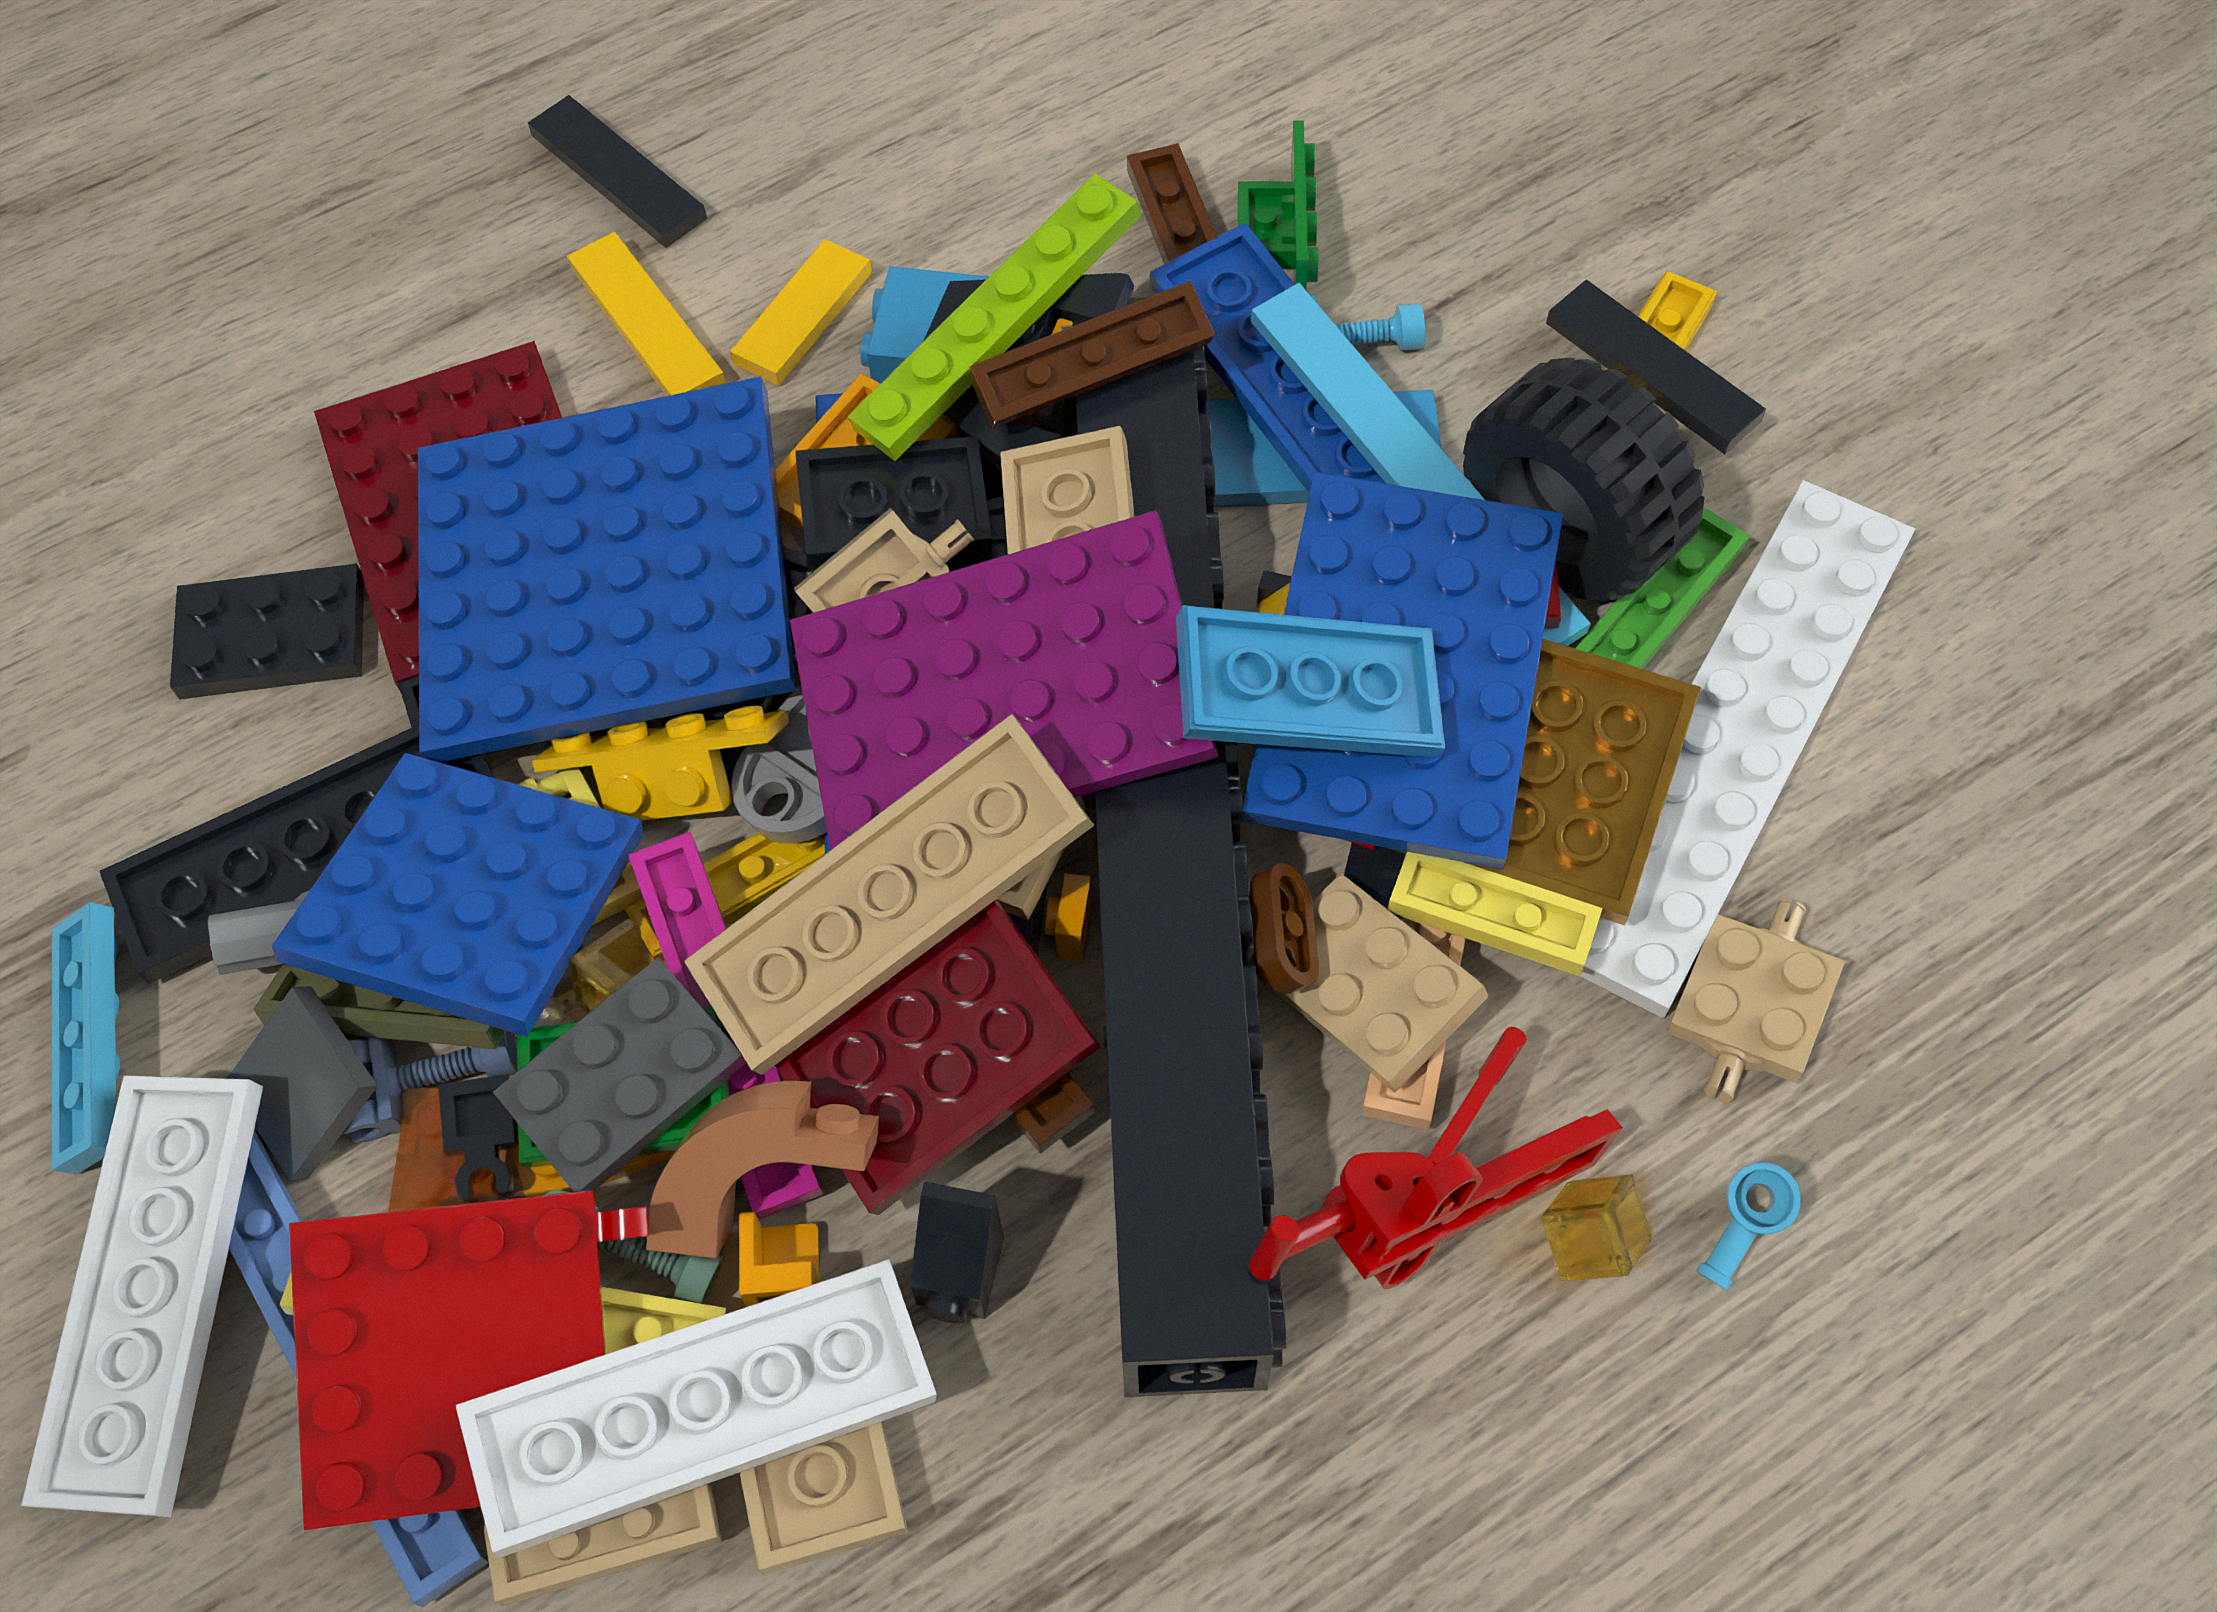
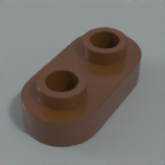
[1249,863,1319,995]

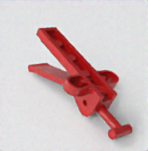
[1248,1027,1623,1290]

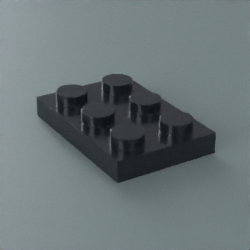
[795,436,992,567]
[170,563,364,700]

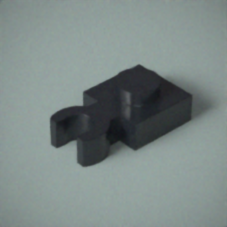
[438,1074,519,1203]

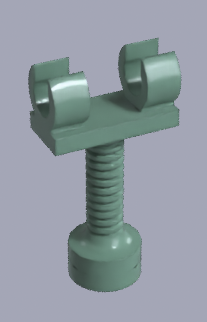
[543,1190,725,1304]

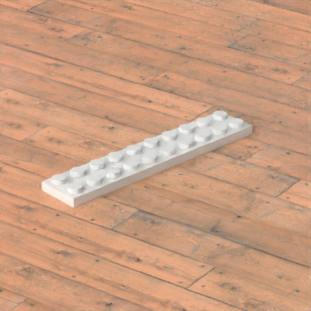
[1580,480,1916,1019]

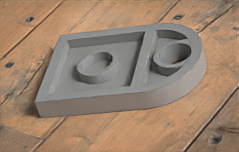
[731,684,827,843]

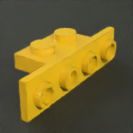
[532,706,789,821]

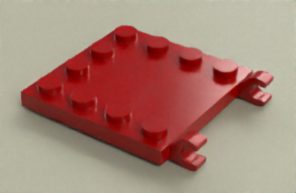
[289,1190,649,1530]

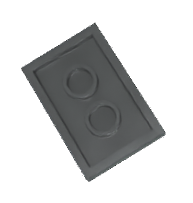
[493,957,747,1192]

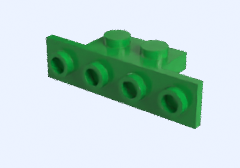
[1237,120,1319,290]

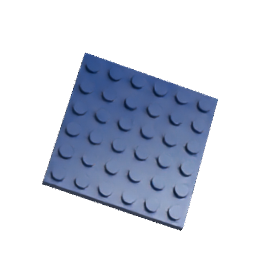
[418,376,797,762]

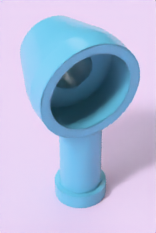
[1696,1162,1801,1291]

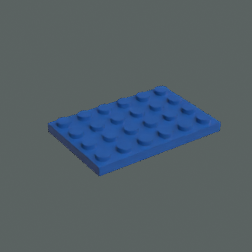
[1242,472,1563,869]

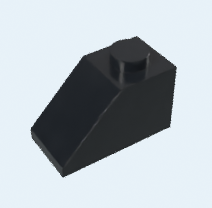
[910,1181,1004,1323]

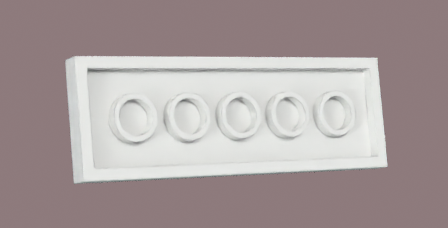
[21,1076,263,1518]
[456,1259,937,1559]

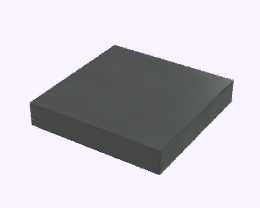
[227,986,377,1181]

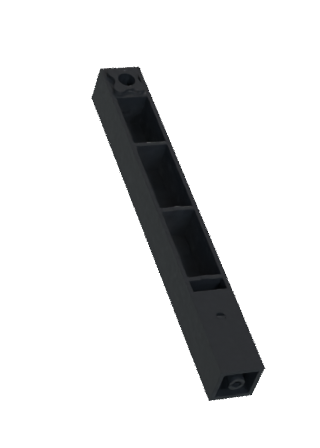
[1061,297,1286,1397]

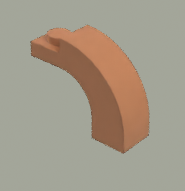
[646,1081,879,1259]

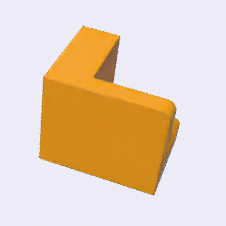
[739,1212,821,1307]

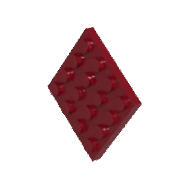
[775,899,1101,1215]

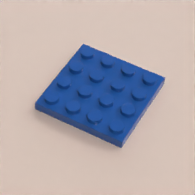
[272,753,643,1037]

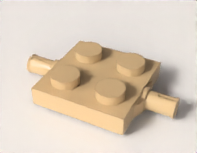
[794,508,975,661]
[1668,898,1846,1103]

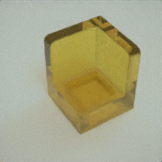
[568,919,650,1014]
[1541,1174,1652,1282]

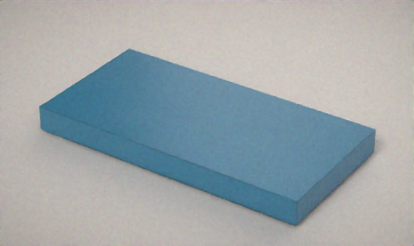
[1206,390,1442,507]
[1176,606,1445,758]

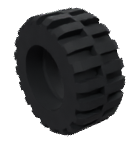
[1463,358,1705,601]

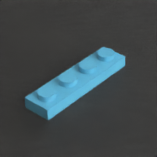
[52,902,120,1174]

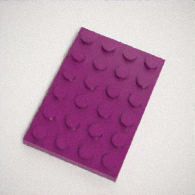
[790,510,1219,851]

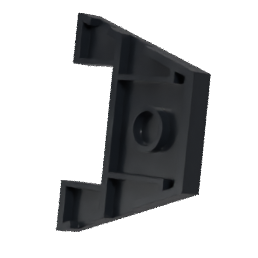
[923,273,1134,462]

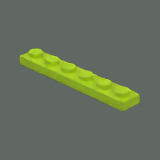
[847,173,1141,461]

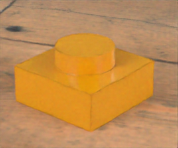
[1045,873,1093,963]

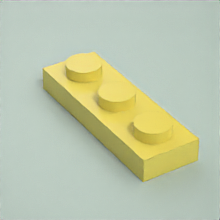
[1388,852,1603,977]

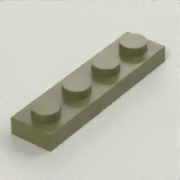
[253,964,506,1049]

